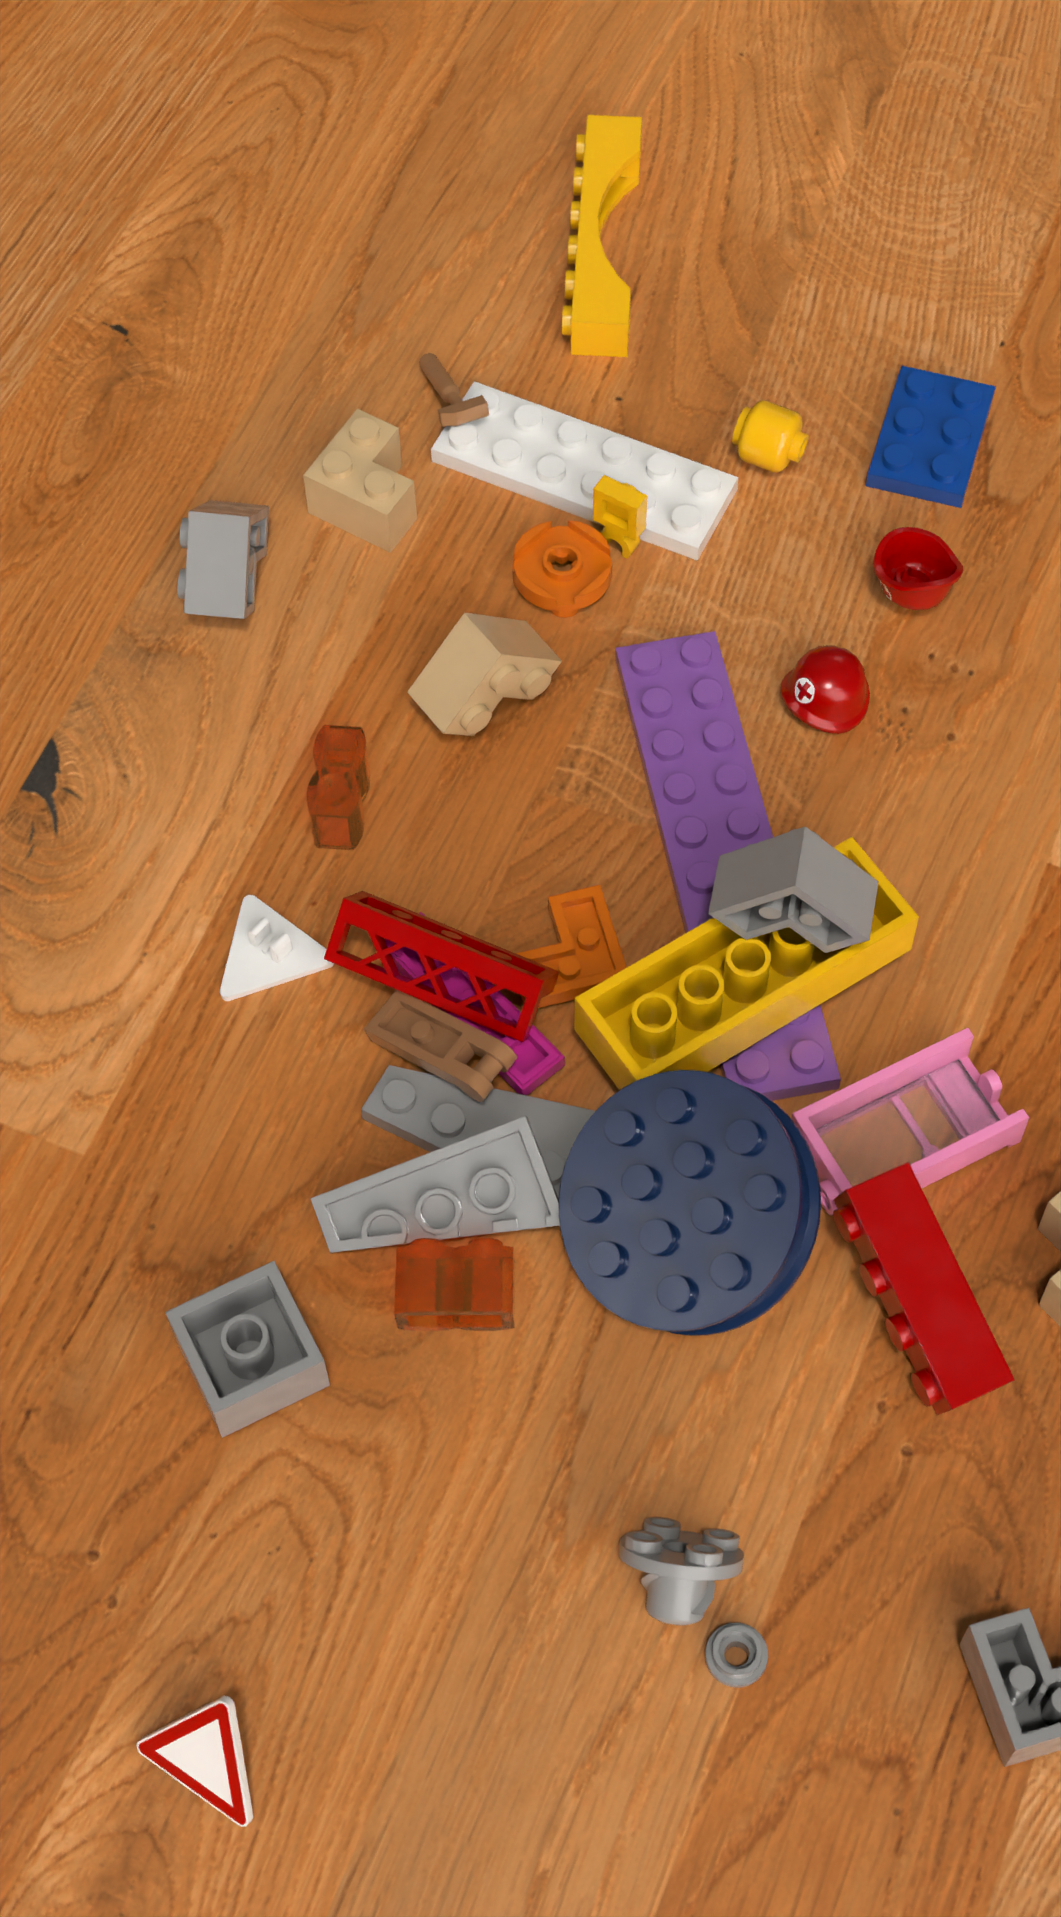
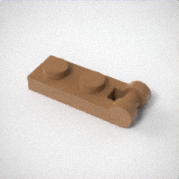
[364,990,517,1102]

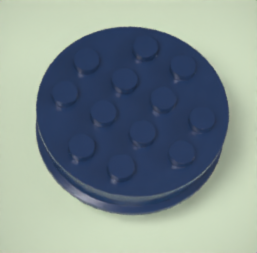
[559,1070,821,1336]

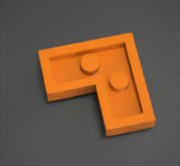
[516,884,627,1008]

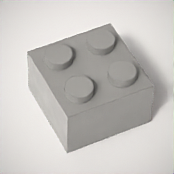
[165,1261,330,1438]

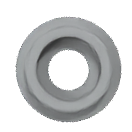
[705,1623,768,1688]

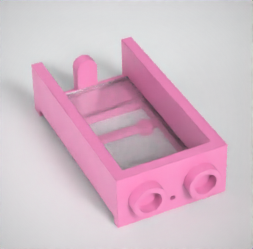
[792,1028,1029,1215]

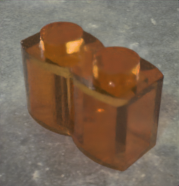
[307,725,370,850]
[394,1238,515,1331]

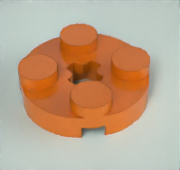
[512,520,613,618]

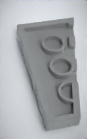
[361,1065,595,1199]
[310,1116,560,1253]

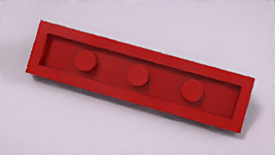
[324,891,559,1042]

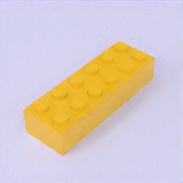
[574,837,919,1090]

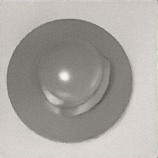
[619,1517,744,1625]

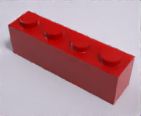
[833,1162,1015,1415]

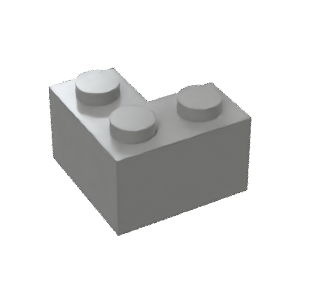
[177,500,269,619]
[708,826,878,953]
[959,1608,1061,1767]

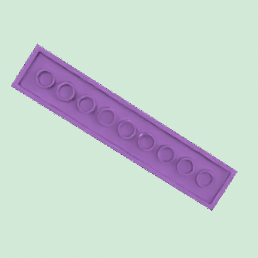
[615,631,841,1101]

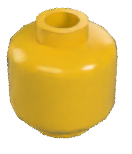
[732,400,809,472]

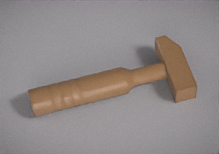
[419,353,489,426]

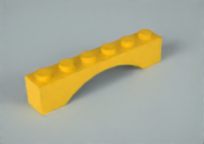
[562,115,642,357]

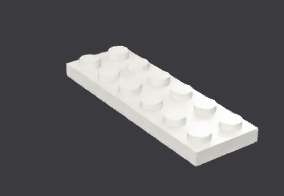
[431,381,738,561]

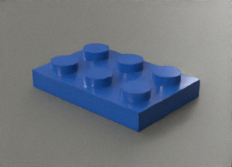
[866,365,996,508]

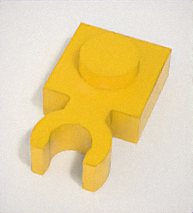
[593,475,647,559]

